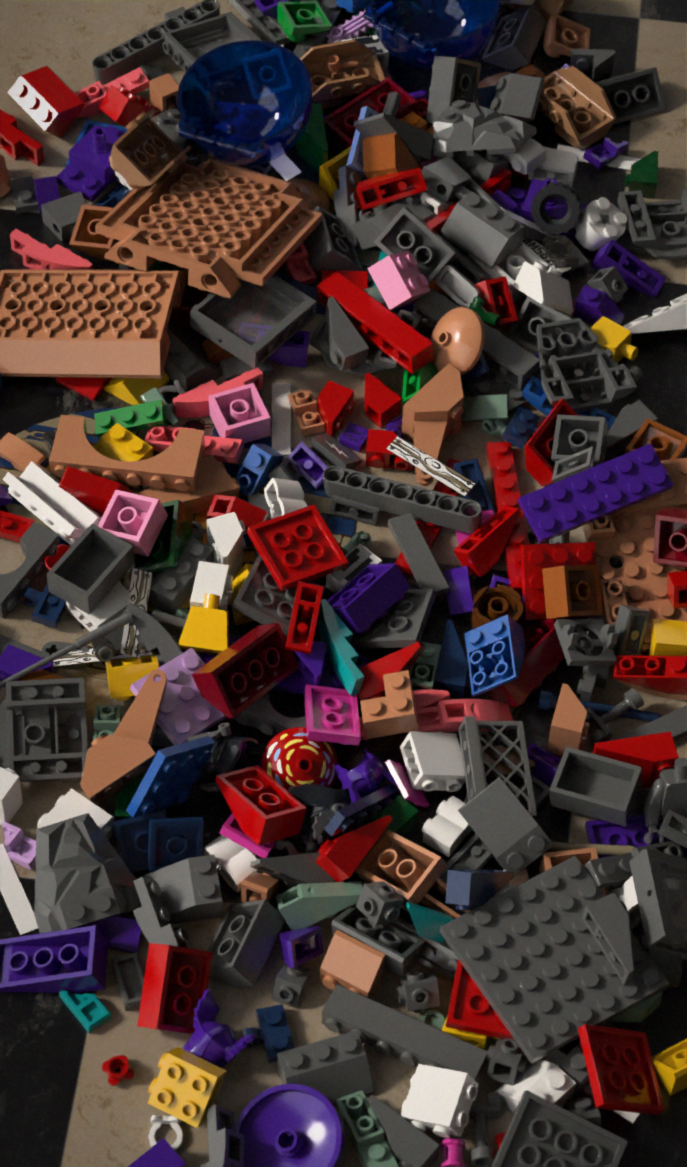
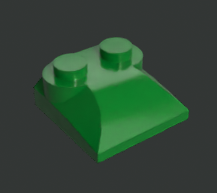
[277,1,332,42]

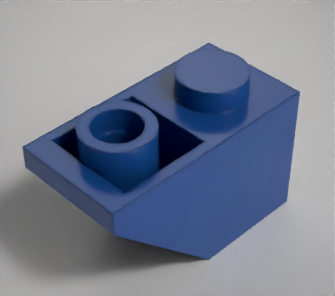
[235,444,284,496]

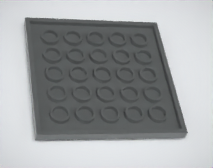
[439,856,669,1064]

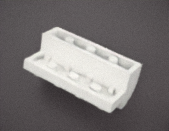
[3,461,102,546]

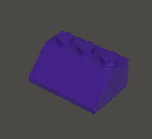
[327,563,411,634]

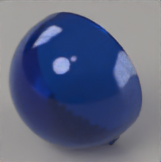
[363,0,500,71]
[177,40,313,166]

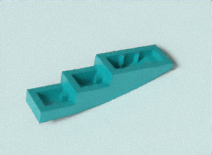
[317,599,364,696]

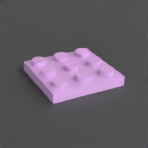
[130,648,227,745]

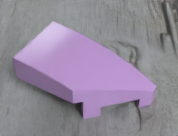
[2,821,36,871]

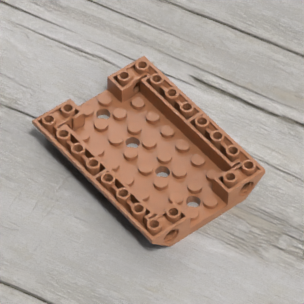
[0,269,189,378]

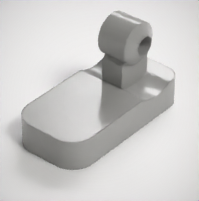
[435,265,481,308]

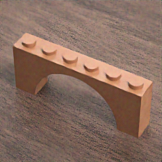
[49,415,205,492]

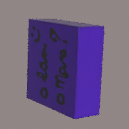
[339,422,368,453]

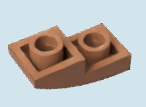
[288,390,325,437]
[0,432,46,472]

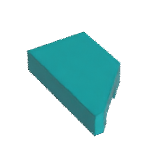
[406,902,454,943]
[59,990,112,1034]

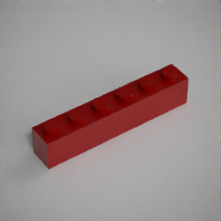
[317,272,433,374]

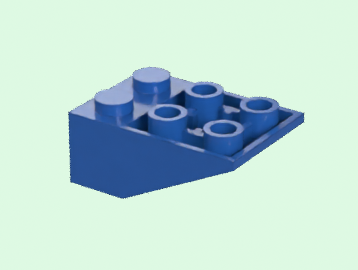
[464,614,526,697]

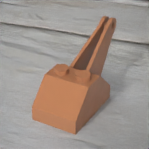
[401,363,463,486]
[80,669,167,805]
[354,829,473,919]

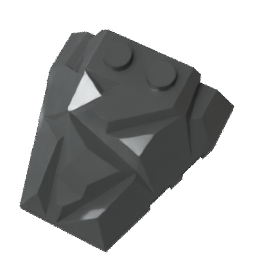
[431,100,537,157]
[536,318,637,413]
[34,813,142,934]

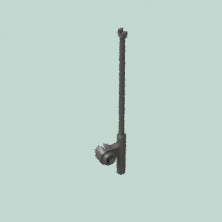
[0,613,132,688]

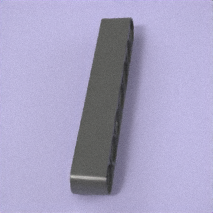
[92,0,221,85]
[323,466,482,533]

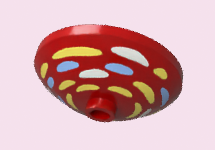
[261,727,339,791]

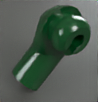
[470,296,501,326]

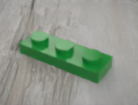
[94,399,166,439]

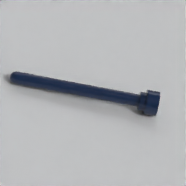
[538,689,661,722]

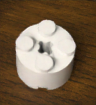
[573,197,627,252]

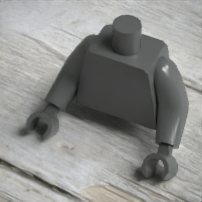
[644,758,687,844]

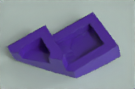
[583,137,629,169]

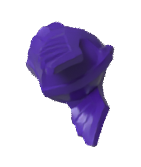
[334,748,400,826]
[183,989,256,1068]

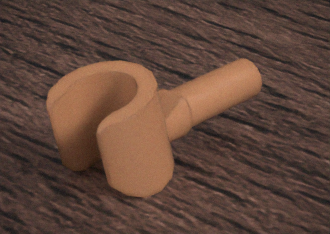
[327,55,358,72]

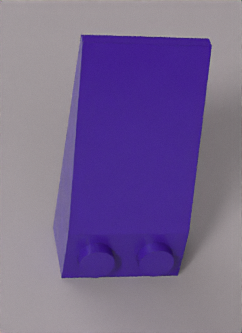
[0,925,109,993]

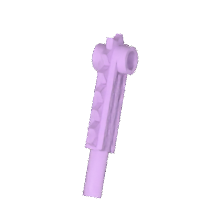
[326,1,393,44]

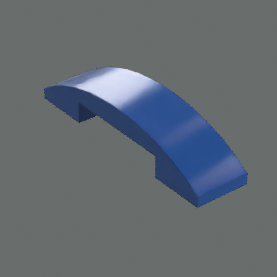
[522,376,616,430]

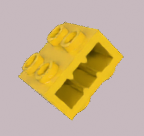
[148,1047,227,1128]

